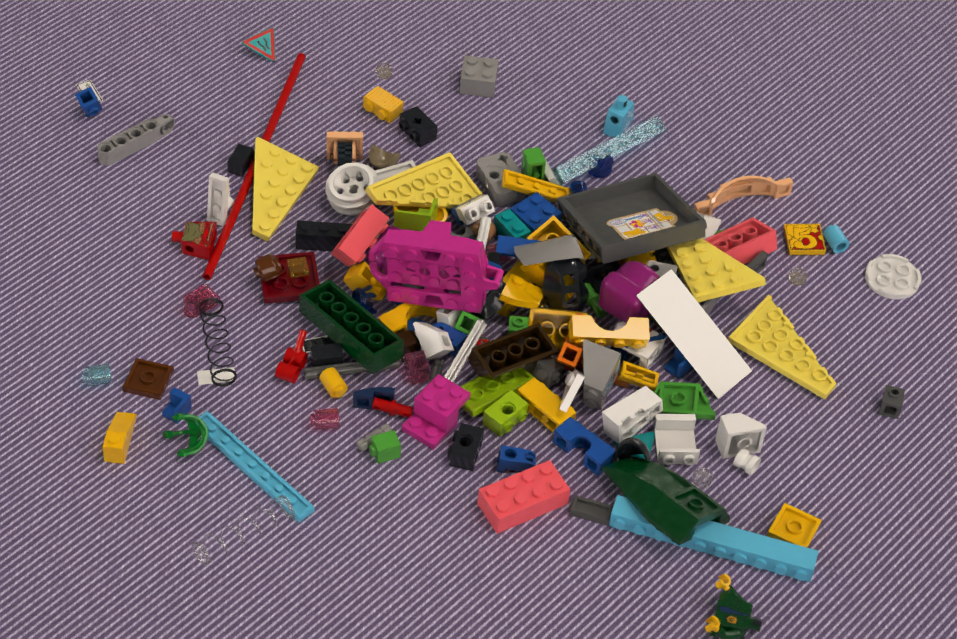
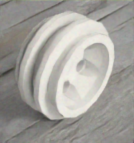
[326,162,380,216]

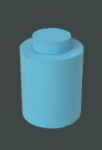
[823,225,850,253]

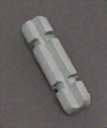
[356,423,392,451]

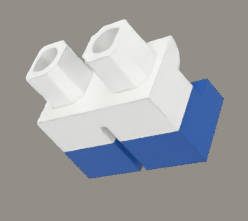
[451,195,495,226]

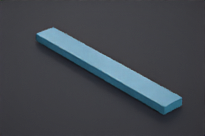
[195,411,315,522]

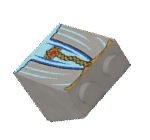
[582,339,621,410]

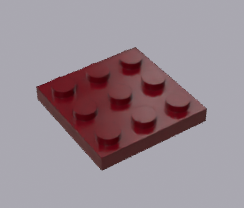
[258,252,320,304]

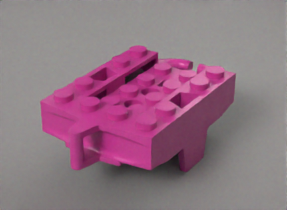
[369,220,504,314]

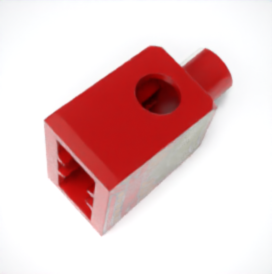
[172,222,217,260]

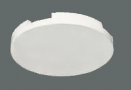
[865,254,921,299]

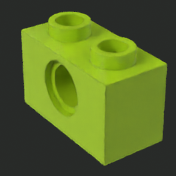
[483,390,529,437]

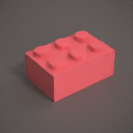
[330,204,390,267]

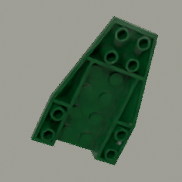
[602,456,731,545]

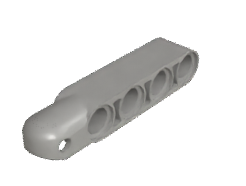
[97,114,175,166]

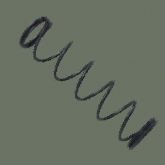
[199,298,237,387]

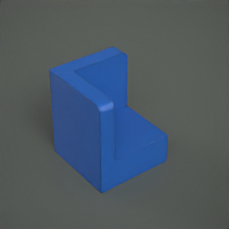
[664,347,692,379]
[162,387,192,424]

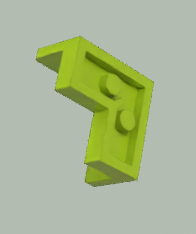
[394,198,438,231]

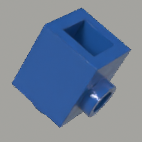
[75,86,103,117]

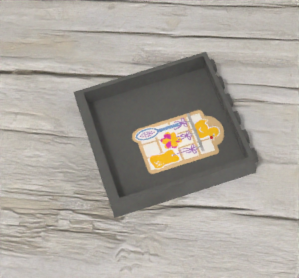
[557,173,707,264]

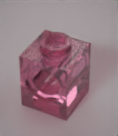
[404,350,430,384]

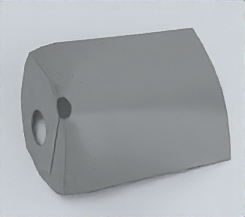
[514,234,585,266]

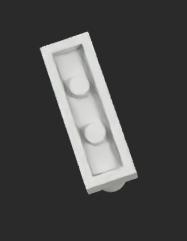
[207,172,234,226]

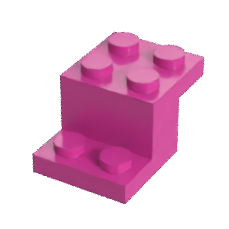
[402,374,471,450]

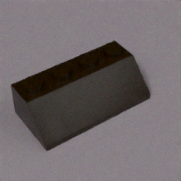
[469,323,559,379]

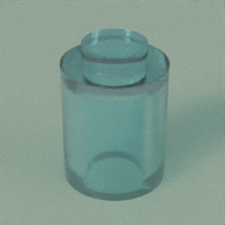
[82,363,112,386]

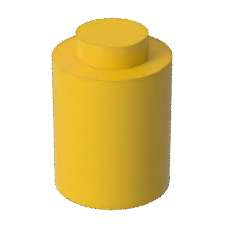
[319,367,348,398]

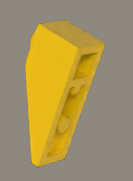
[103,412,137,464]

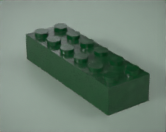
[299,279,404,374]

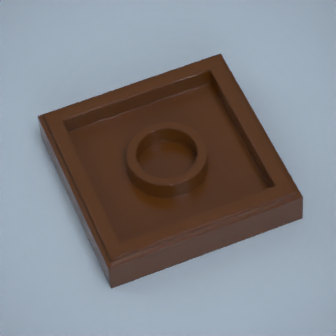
[123,358,174,400]

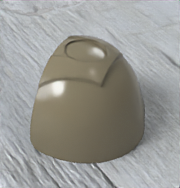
[369,145,401,169]

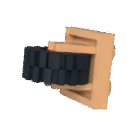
[327,131,363,168]

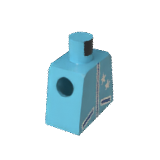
[603,95,634,140]

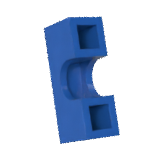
[553,417,616,476]

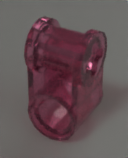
[183,284,220,318]

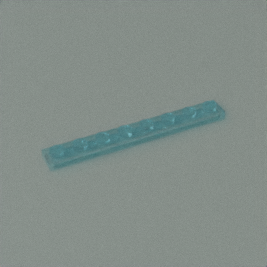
[552,115,666,185]

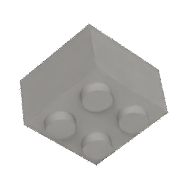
[460,55,499,98]

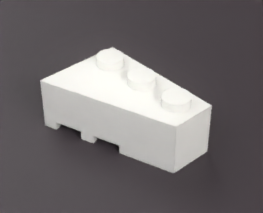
[602,386,663,444]

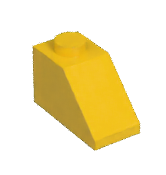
[343,261,387,301]

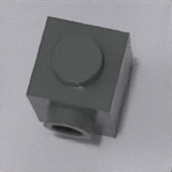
[533,356,565,387]
[879,385,905,419]

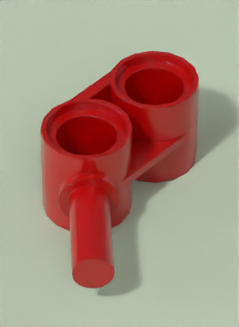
[275,329,308,384]

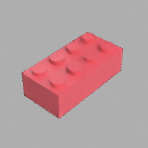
[477,460,571,534]

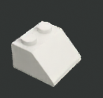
[715,413,767,459]

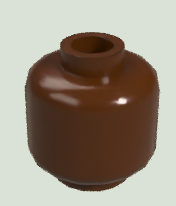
[253,254,282,282]

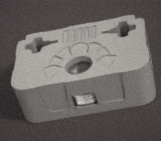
[476,152,527,207]

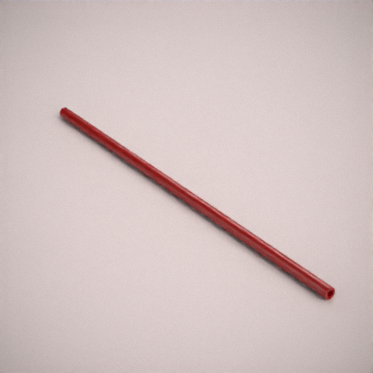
[202,53,306,280]

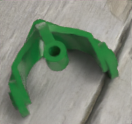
[163,412,209,457]

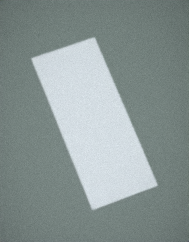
[637,269,752,398]

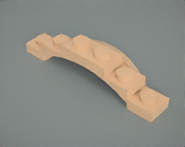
[693,176,793,216]

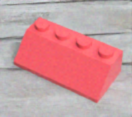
[704,217,777,265]

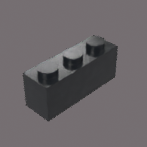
[296,220,352,252]

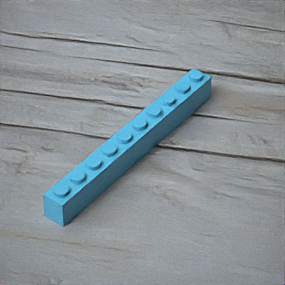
[609,495,819,582]

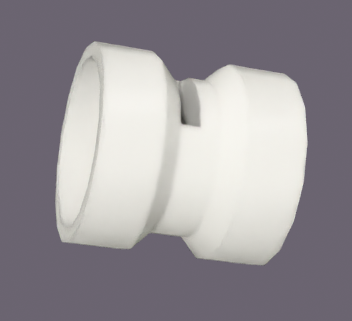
[733,448,761,475]

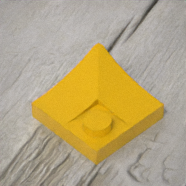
[499,274,543,309]

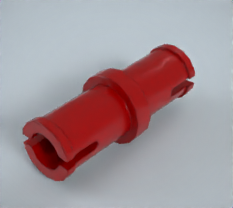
[372,397,414,418]

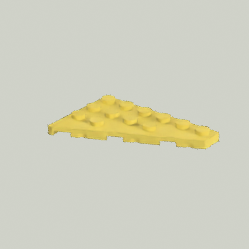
[252,137,319,242]
[365,152,483,209]
[667,238,766,302]
[728,295,836,399]

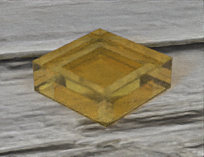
[287,257,309,278]

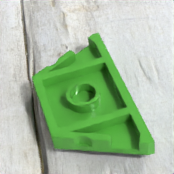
[654,381,715,420]

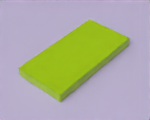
[460,367,534,417]

